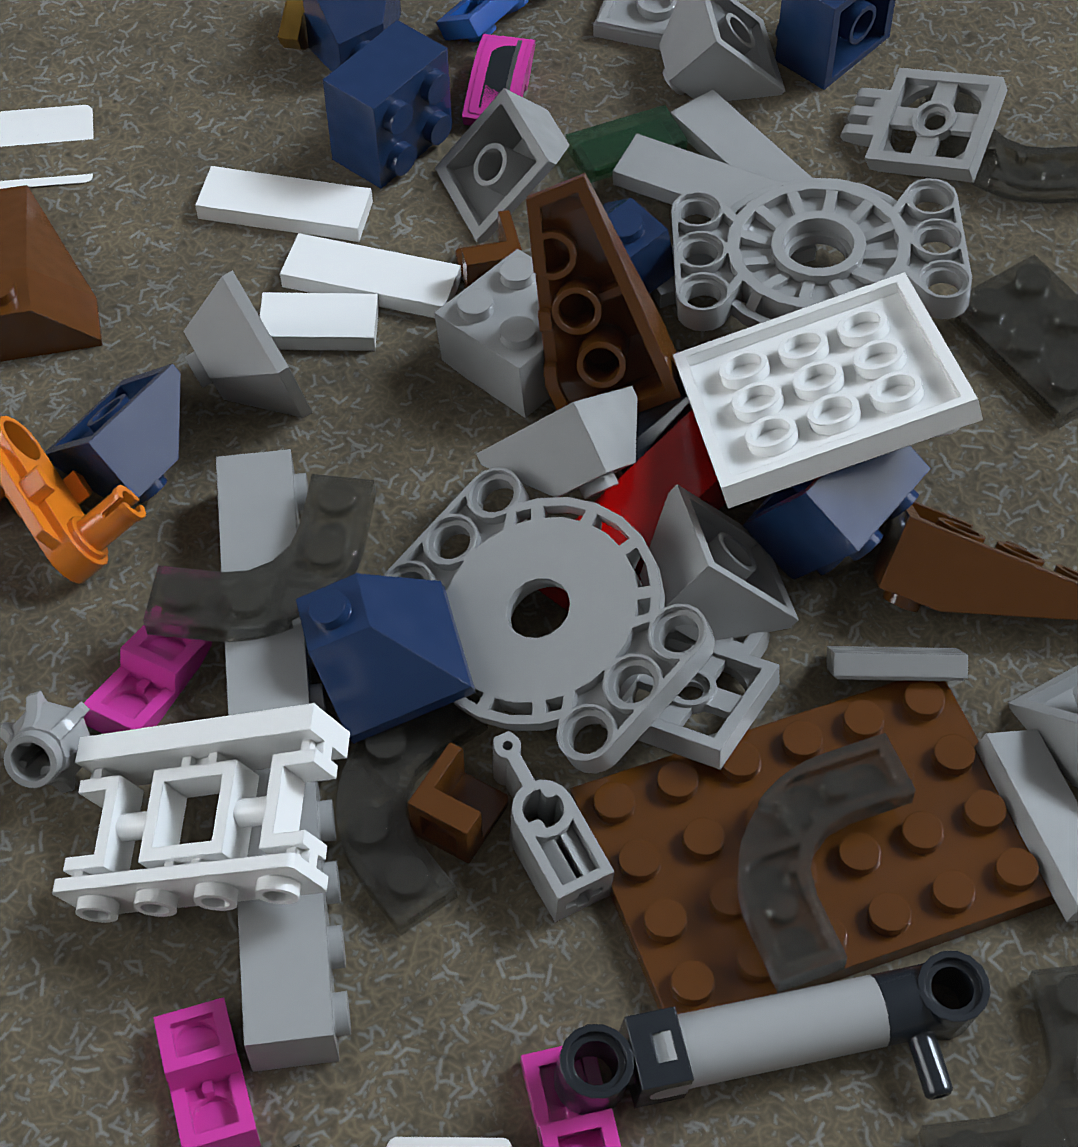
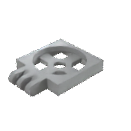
[840,68,1008,183]
[601,630,780,770]

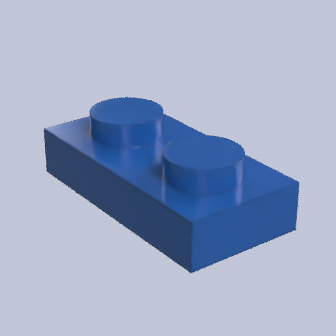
[436,0,529,42]

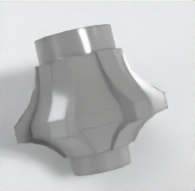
[0,691,90,793]

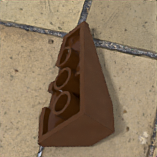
[526,173,683,413]
[0,185,103,362]
[873,501,1078,620]

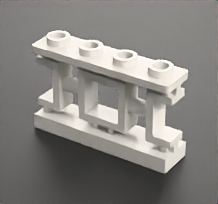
[52,703,350,923]

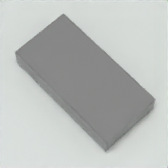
[826,646,968,681]

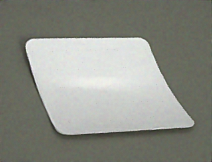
[0,105,93,189]

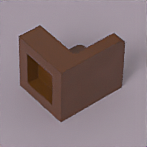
[456,210,522,289]
[407,742,509,864]

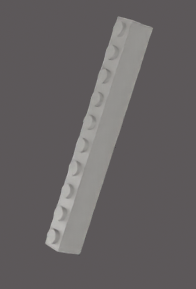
[216,449,351,1072]

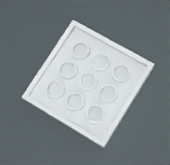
[673,272,983,508]

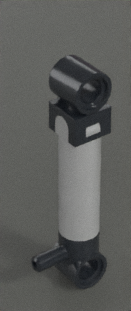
[554,951,991,1115]

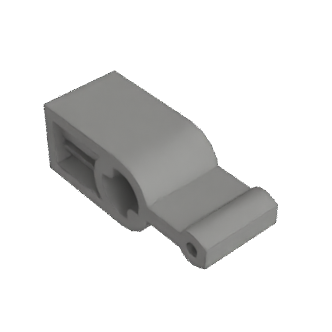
[492,731,614,922]

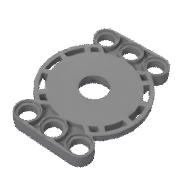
[671,178,972,331]
[384,468,715,774]

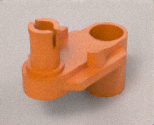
[0,416,146,584]

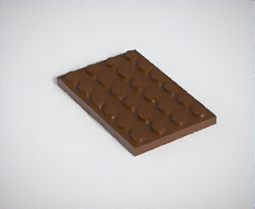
[570,680,1056,1014]

